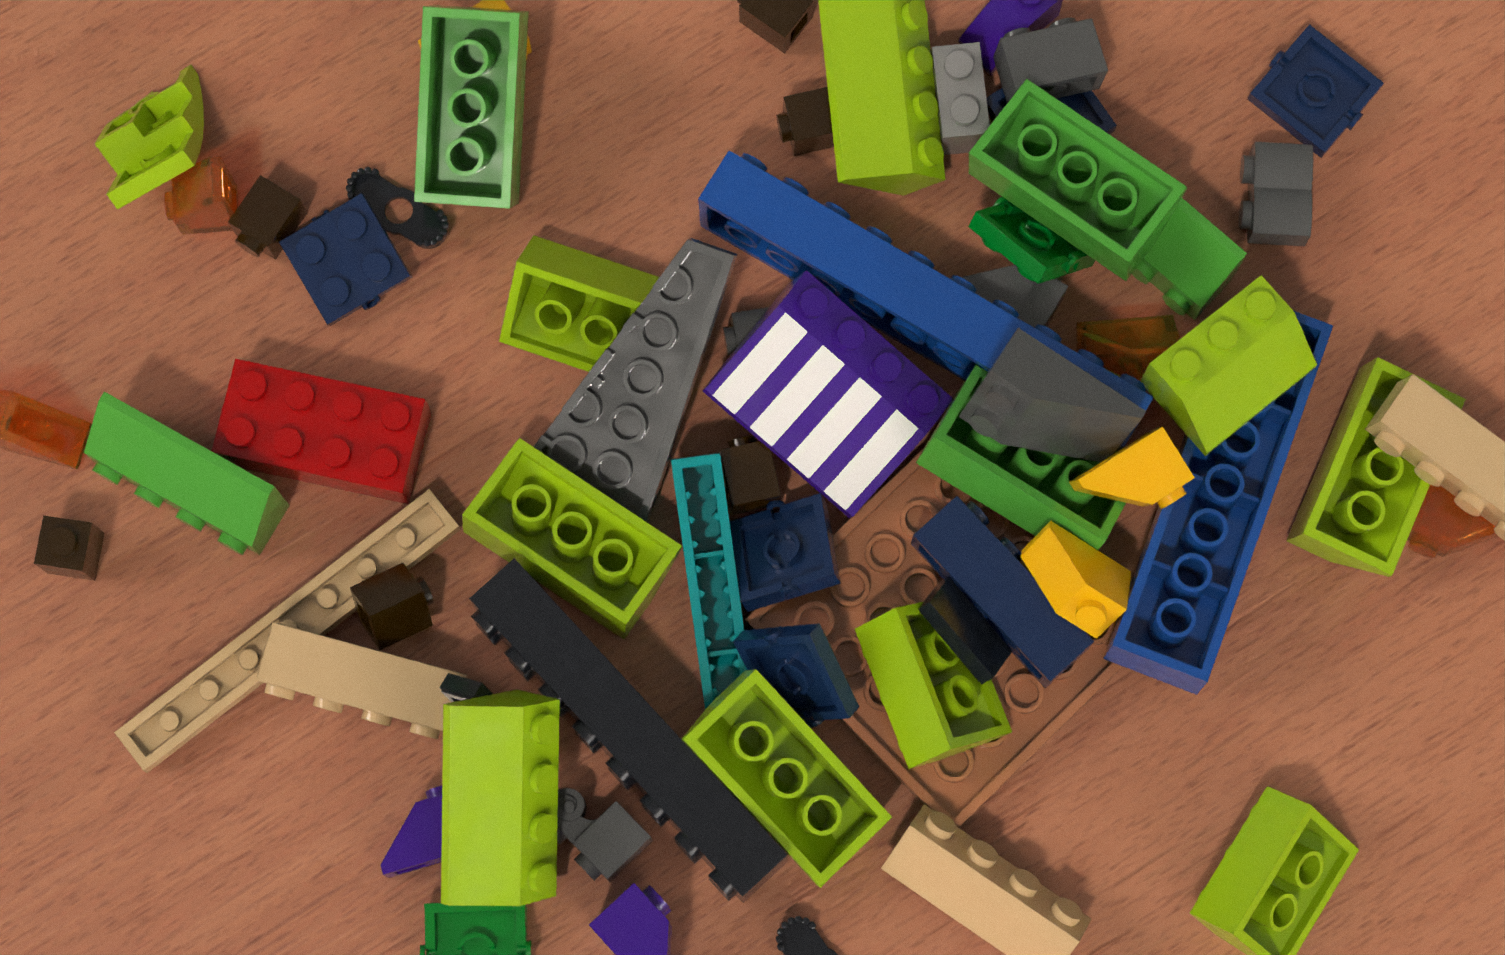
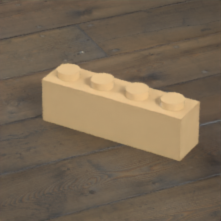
[1365,374,1505,541]
[256,622,467,739]
[881,805,1091,955]

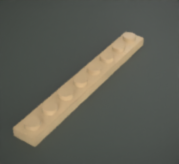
[114,489,461,773]

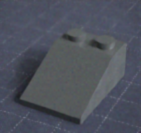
[959,328,1146,462]

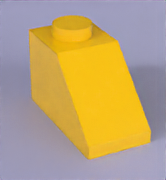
[1069,426,1195,509]
[1020,521,1131,639]

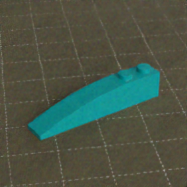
[671,453,747,709]

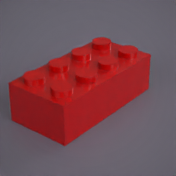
[211,358,432,504]

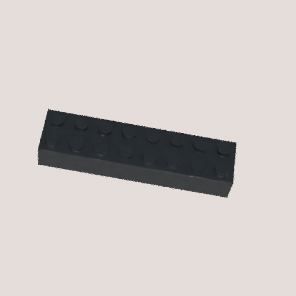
[469,558,788,903]

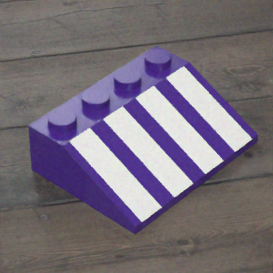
[702,270,953,518]

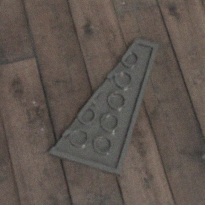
[534,238,738,523]

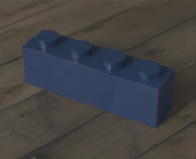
[911,496,1094,688]

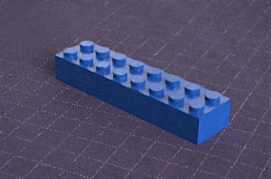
[1103,311,1333,695]

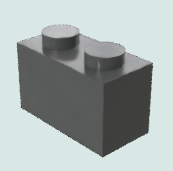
[993,18,1108,103]

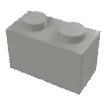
[931,42,990,155]

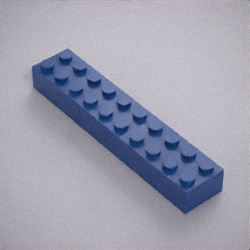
[698,151,1154,451]

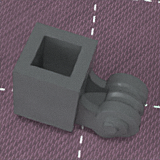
[557,788,653,882]

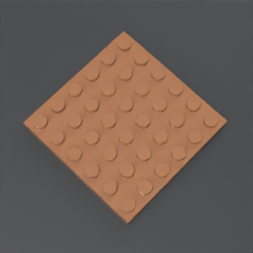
[745,449,1123,828]

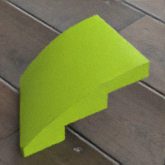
[95,64,204,210]

